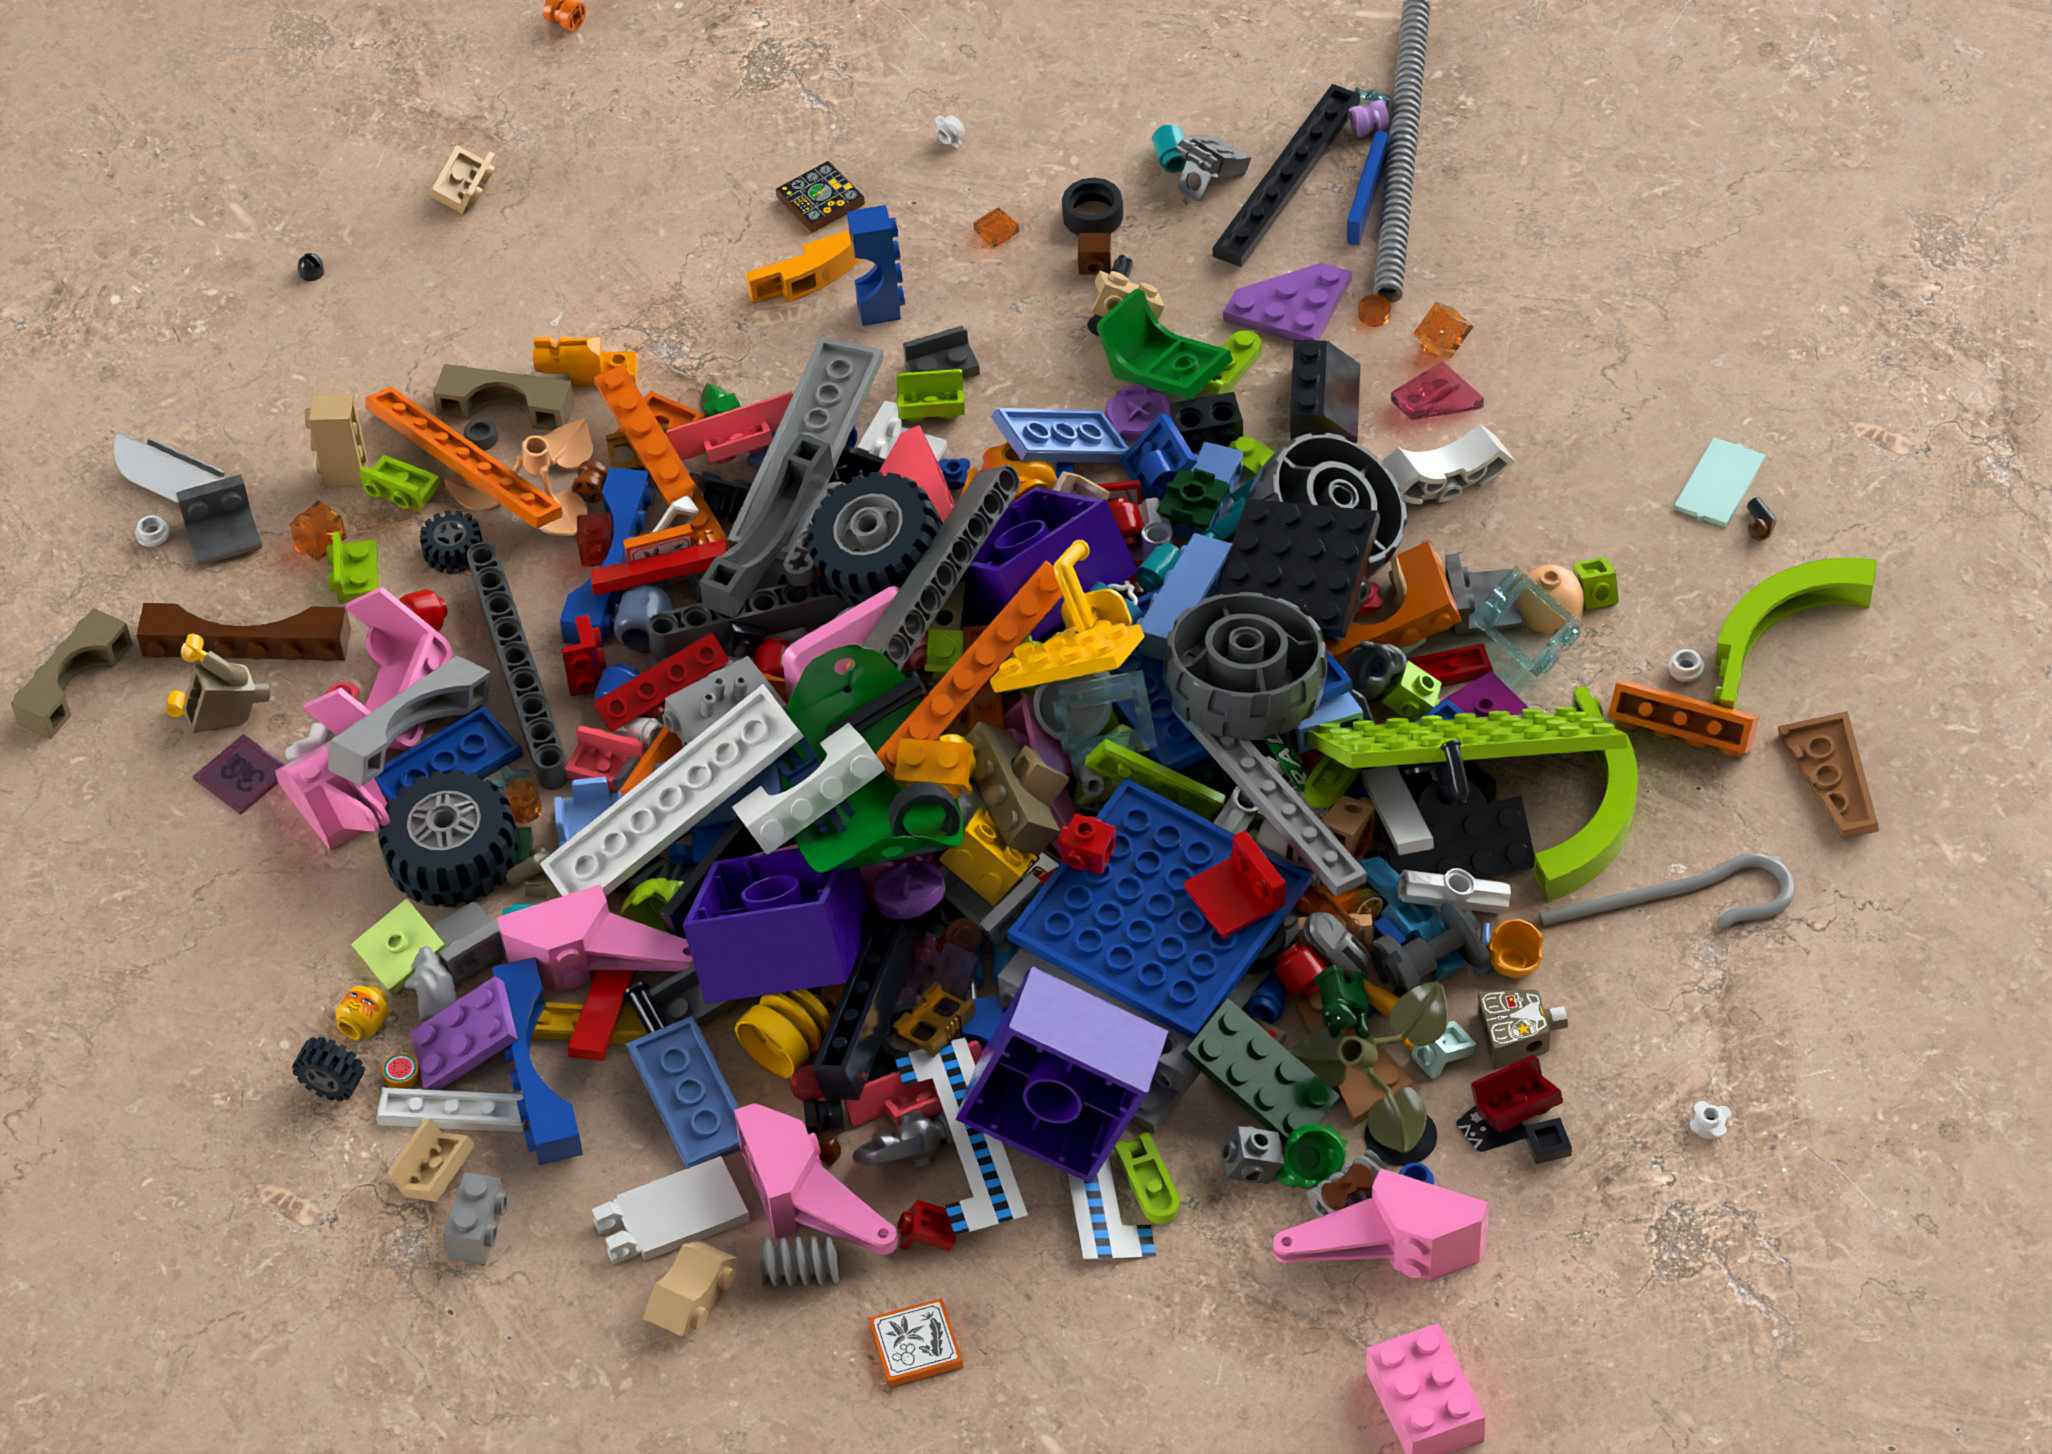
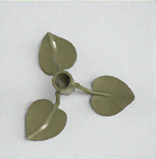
[1287,981,1449,1153]

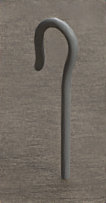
[1539,853,1795,929]

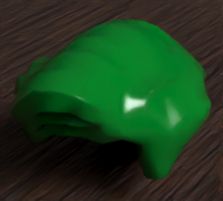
[1275,1123,1348,1189]

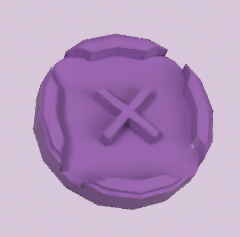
[1105,385,1170,442]
[872,861,945,919]

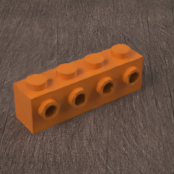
[1607,680,1760,757]

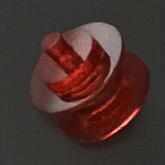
[790,1063,824,1101]

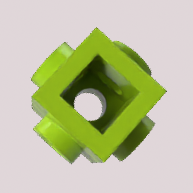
[1381,660,1442,722]

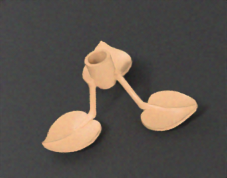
[445,419,593,536]

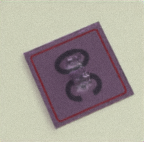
[193,734,285,814]

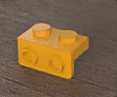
[894,738,973,799]

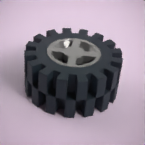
[420,510,483,574]
[292,1037,365,1101]

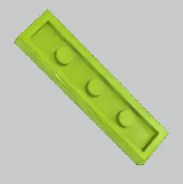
[1085,739,1225,820]

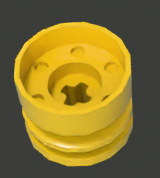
[735,989,832,1078]

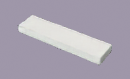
[1361,765,1434,855]
[376,1087,525,1132]

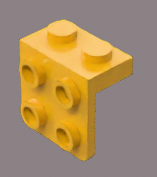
[939,806,1034,906]

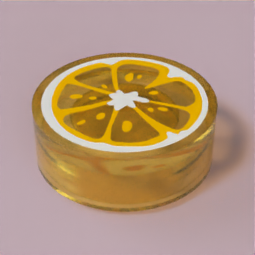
[1347,888,1384,921]

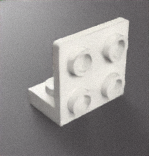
[857,400,947,462]

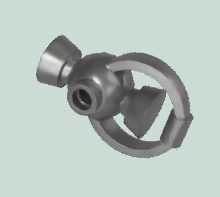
[853,1110,955,1169]

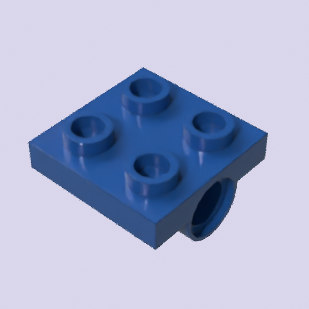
[1119,413,1198,501]

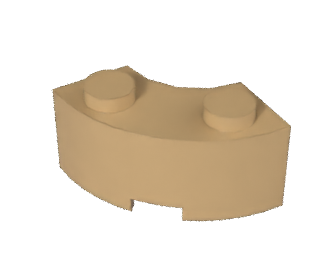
[643,1240,737,1336]

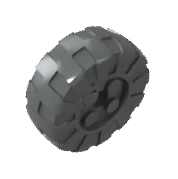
[1249,433,1407,580]
[1163,592,1328,740]

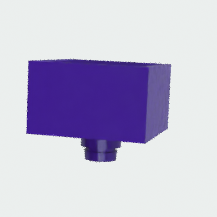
[959,487,1138,641]
[683,848,872,1004]
[955,966,1169,1184]

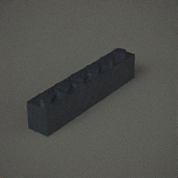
[812,908,924,1101]

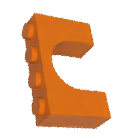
[1323,541,1462,665]

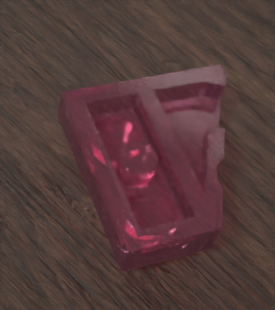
[1391,361,1484,421]

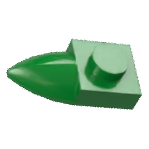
[702,383,741,418]

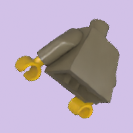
[166,634,270,733]

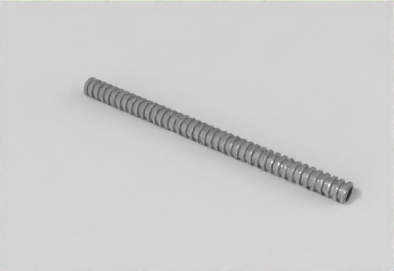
[1373,0,1431,303]

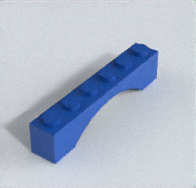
[560,467,656,648]
[492,957,583,1165]

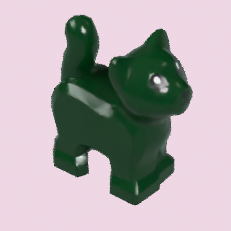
[1313,965,1370,1039]

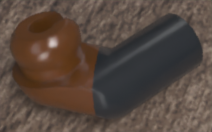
[1747,497,1777,541]

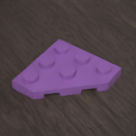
[1223,263,1352,341]

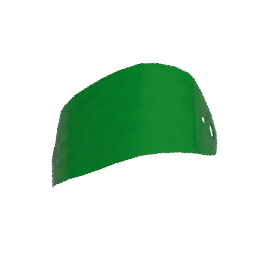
[781,644,964,873]

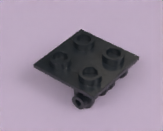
[689,471,752,523]

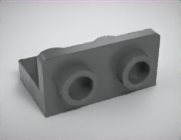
[903,325,980,379]
[649,962,739,1027]

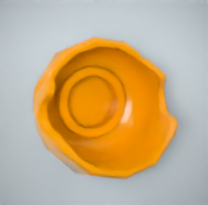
[1488,919,1544,978]

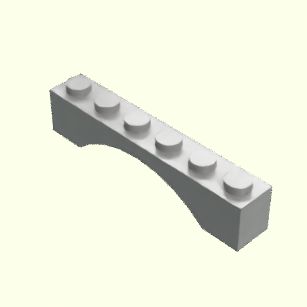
[327,656,491,786]

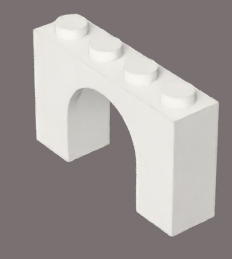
[732,723,886,855]

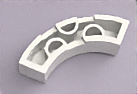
[1381,424,1516,504]

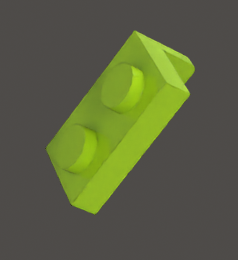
[896,369,965,422]
[359,454,441,513]

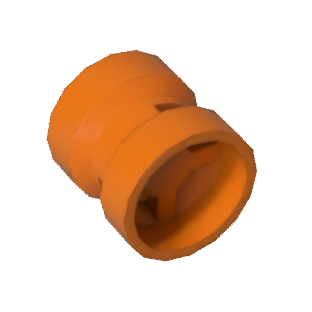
[543,0,586,31]

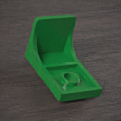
[1097,289,1233,399]

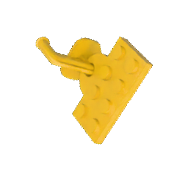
[990,540,1145,693]

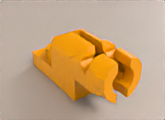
[533,336,638,387]

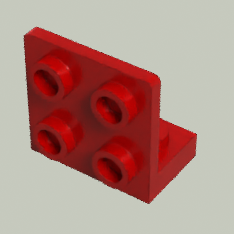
[1184,830,1286,938]

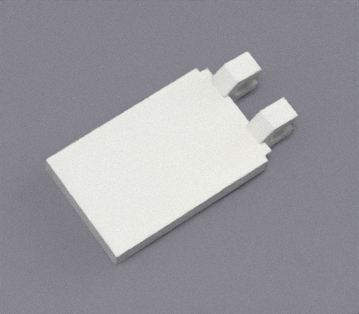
[592,1156,750,1264]

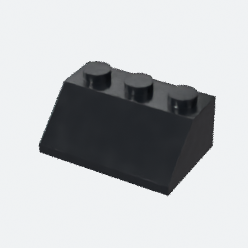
[1290,340,1361,443]

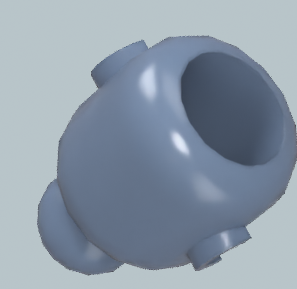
[611,579,674,652]

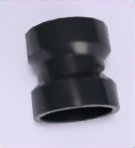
[803,1098,844,1135]

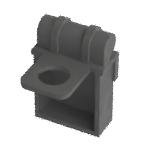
[1176,135,1252,201]

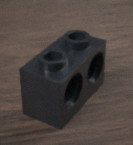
[1169,392,1243,453]

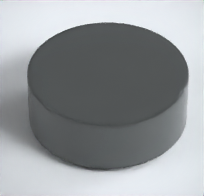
[464,419,498,451]

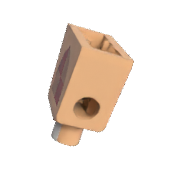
[1321,795,1376,861]

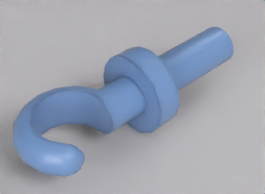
[1473,922,1493,975]

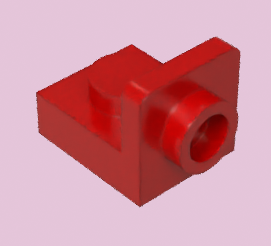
[897,1199,956,1251]

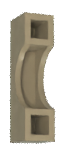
[433,364,575,431]
[11,608,133,739]
[965,721,1060,856]

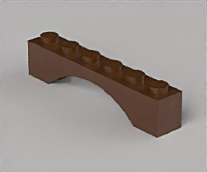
[136,603,351,661]

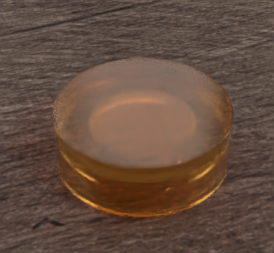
[1358,295,1391,327]

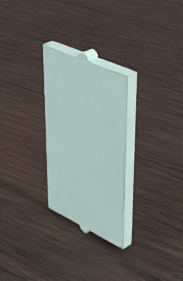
[1674,437,1766,528]

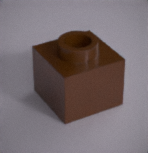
[1078,233,1112,275]

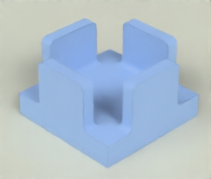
[554,777,623,848]

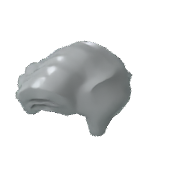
[405,946,457,1022]

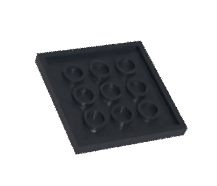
[1216,499,1381,638]

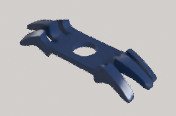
[774,732,855,834]

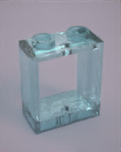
[1469,565,1583,677]
[1053,670,1158,765]

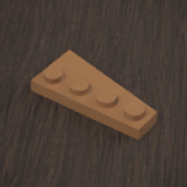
[1778,711,1879,839]
[1296,991,1414,1127]

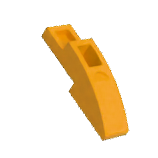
[746,230,861,304]

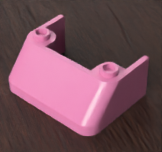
[783,586,933,706]
[303,587,452,750]

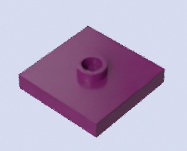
[1440,671,1529,718]

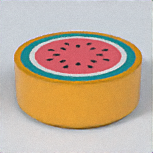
[382,1053,420,1089]

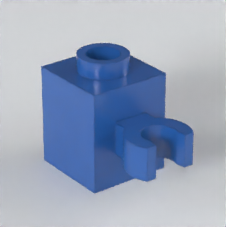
[668,824,727,869]

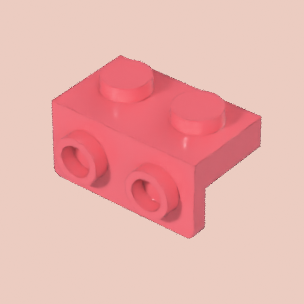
[565,725,645,792]

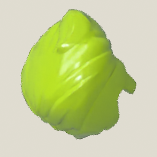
[620,878,684,933]

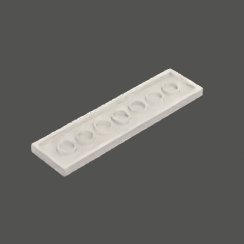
[540,684,804,897]

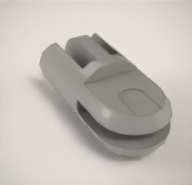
[1303,911,1373,980]

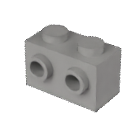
[443,1172,508,1265]

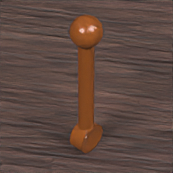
[1317,885,1360,933]

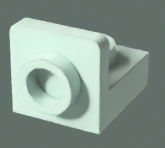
[1411,1021,1477,1079]

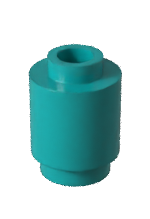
[1152,124,1187,173]
[1136,543,1180,593]

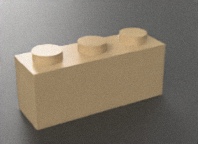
[305,394,368,487]

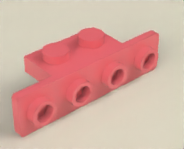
[665,392,793,464]
[844,1040,982,1126]

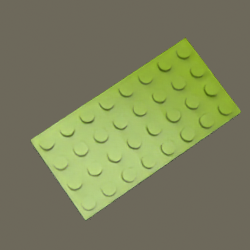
[1307,706,1627,768]

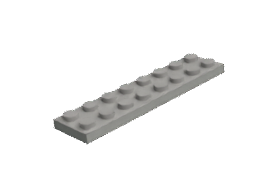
[727,336,884,560]

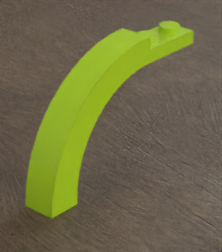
[1713,558,1877,710]
[1534,686,1638,902]

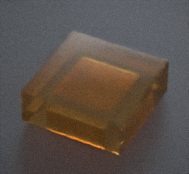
[973,207,1019,248]

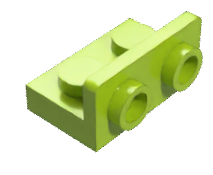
[327,531,379,604]

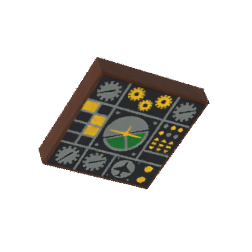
[776,161,865,233]

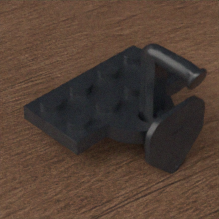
[1380,740,1535,879]

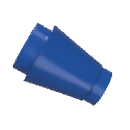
[1248,972,1287,1024]

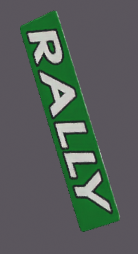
[1263,734,1309,793]

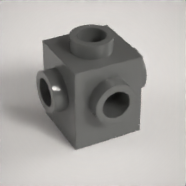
[1221,1126,1284,1184]

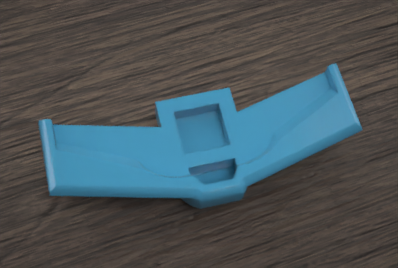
[1357,856,1465,981]

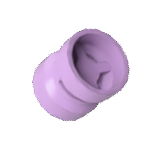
[1349,100,1390,138]

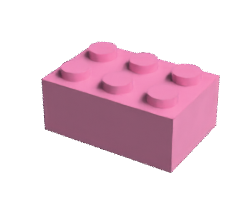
[1366,1323,1485,1454]

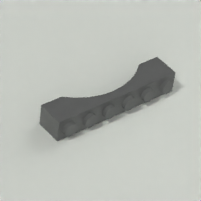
[699,433,834,618]

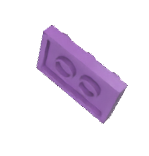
[411,976,518,1090]

